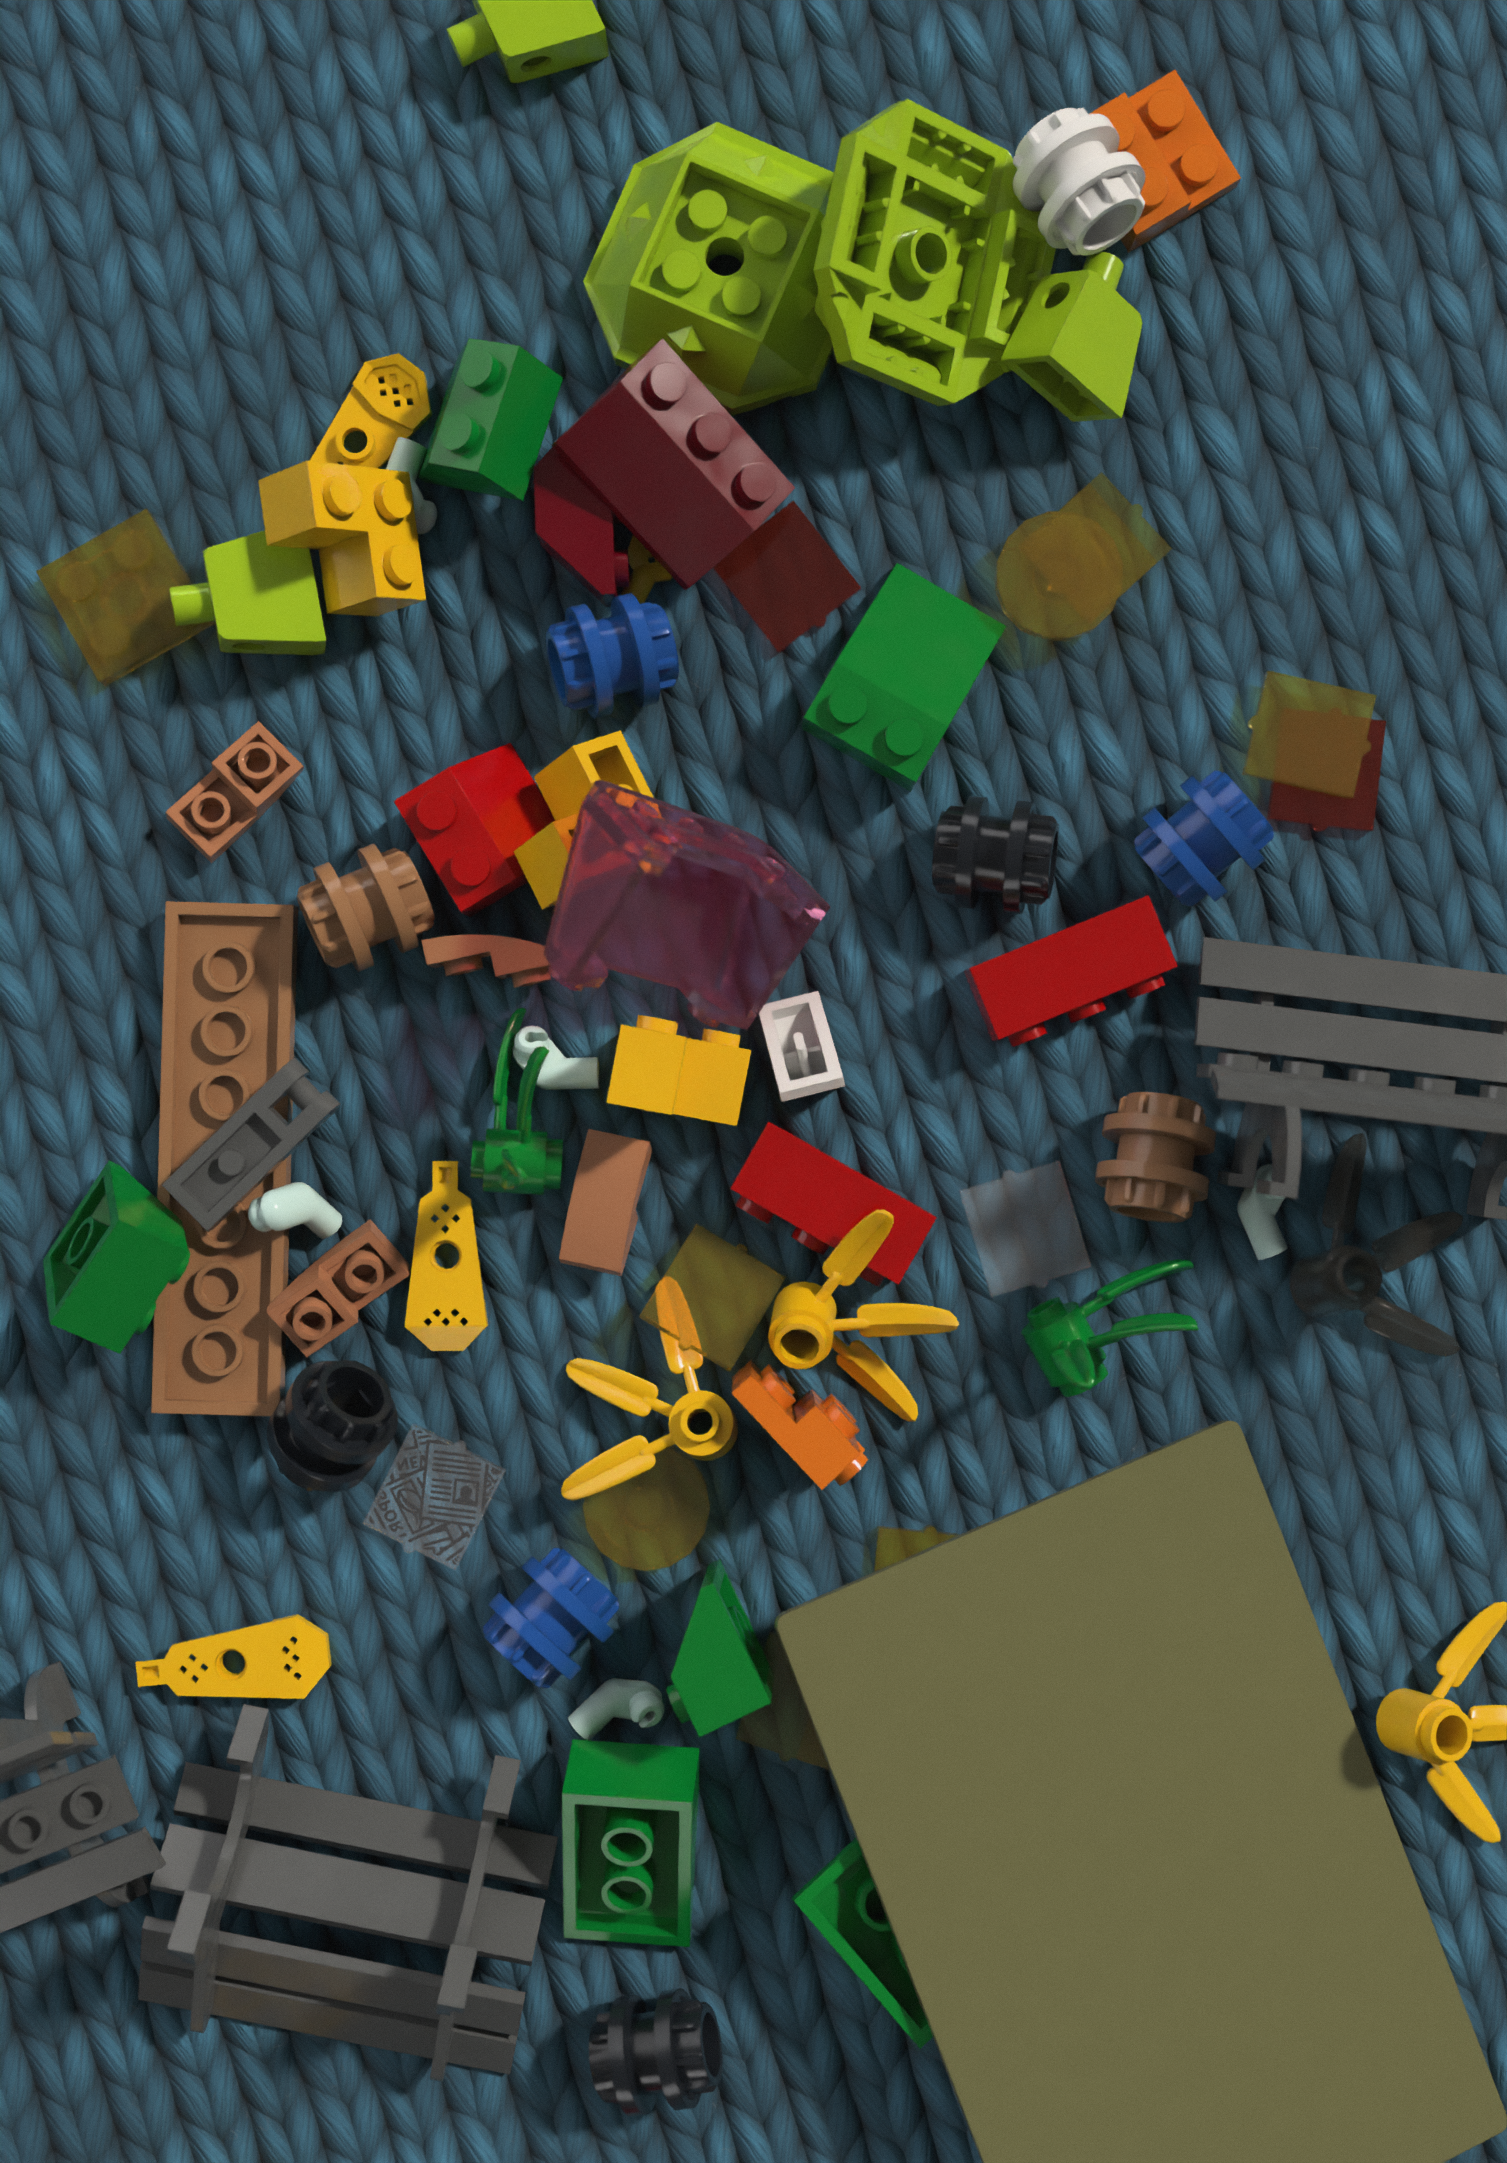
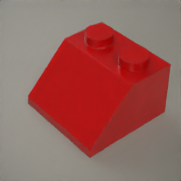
[393,743,555,917]

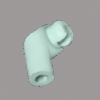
[386,437,437,534]
[512,1025,599,1090]
[1237,1164,1288,1260]
[248,1182,342,1239]
[568,1678,665,1740]

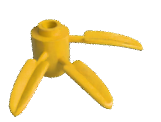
[768,1210,959,1422]
[561,1278,738,1501]
[1376,1601,1507,1843]

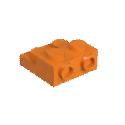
[1089,70,1241,252]
[731,1360,868,1490]

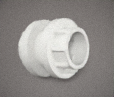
[1013,108,1145,255]

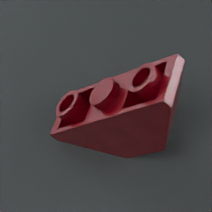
[534,447,630,607]

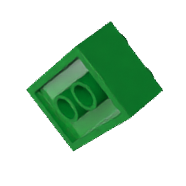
[802,563,1006,792]
[562,1739,700,1947]
[791,1838,933,2049]

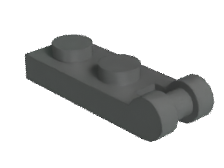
[162,1058,341,1231]

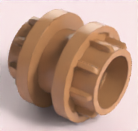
[296,843,435,972]
[1095,1092,1217,1223]

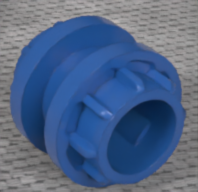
[546,593,679,719]
[1134,770,1274,907]
[483,1548,619,1688]

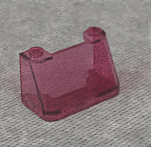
[544,780,831,1030]

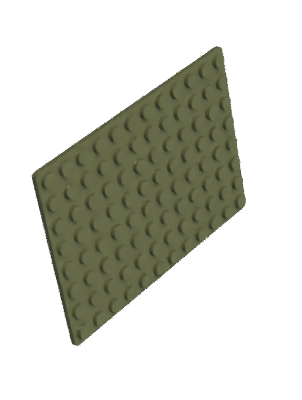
[775,1420,1507,2163]

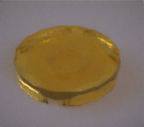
[995,511,1123,641]
[583,1442,710,1571]

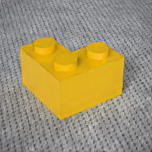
[258,460,426,616]
[513,730,678,910]
[606,1015,751,1126]

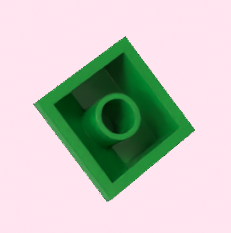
[418,338,563,501]
[43,1160,190,1354]
[667,1559,775,1737]

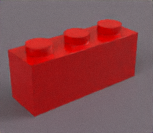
[964,895,1178,1047]
[730,1121,937,1287]

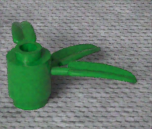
[471,1008,563,1195]
[1021,1259,1198,1397]

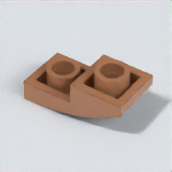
[165,721,304,863]
[421,934,563,988]
[559,1129,652,1276]
[267,1219,410,1357]

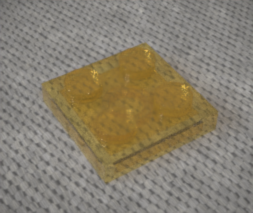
[36,508,215,686]

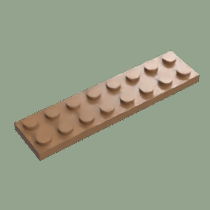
[151,901,298,1416]

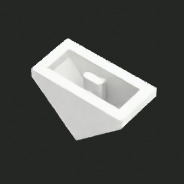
[757,991,845,1102]

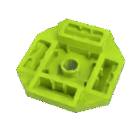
[813,99,1056,406]
[583,122,834,416]

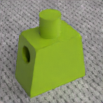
[446,0,609,83]
[1001,251,1143,422]
[169,530,326,655]

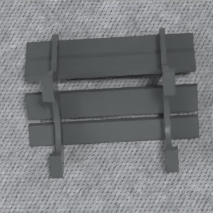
[1194,937,1507,1220]
[0,1661,166,1933]
[138,1704,558,2082]

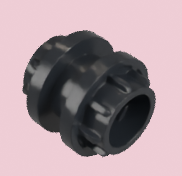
[932,796,1059,915]
[267,1360,398,1492]
[589,1988,723,2116]

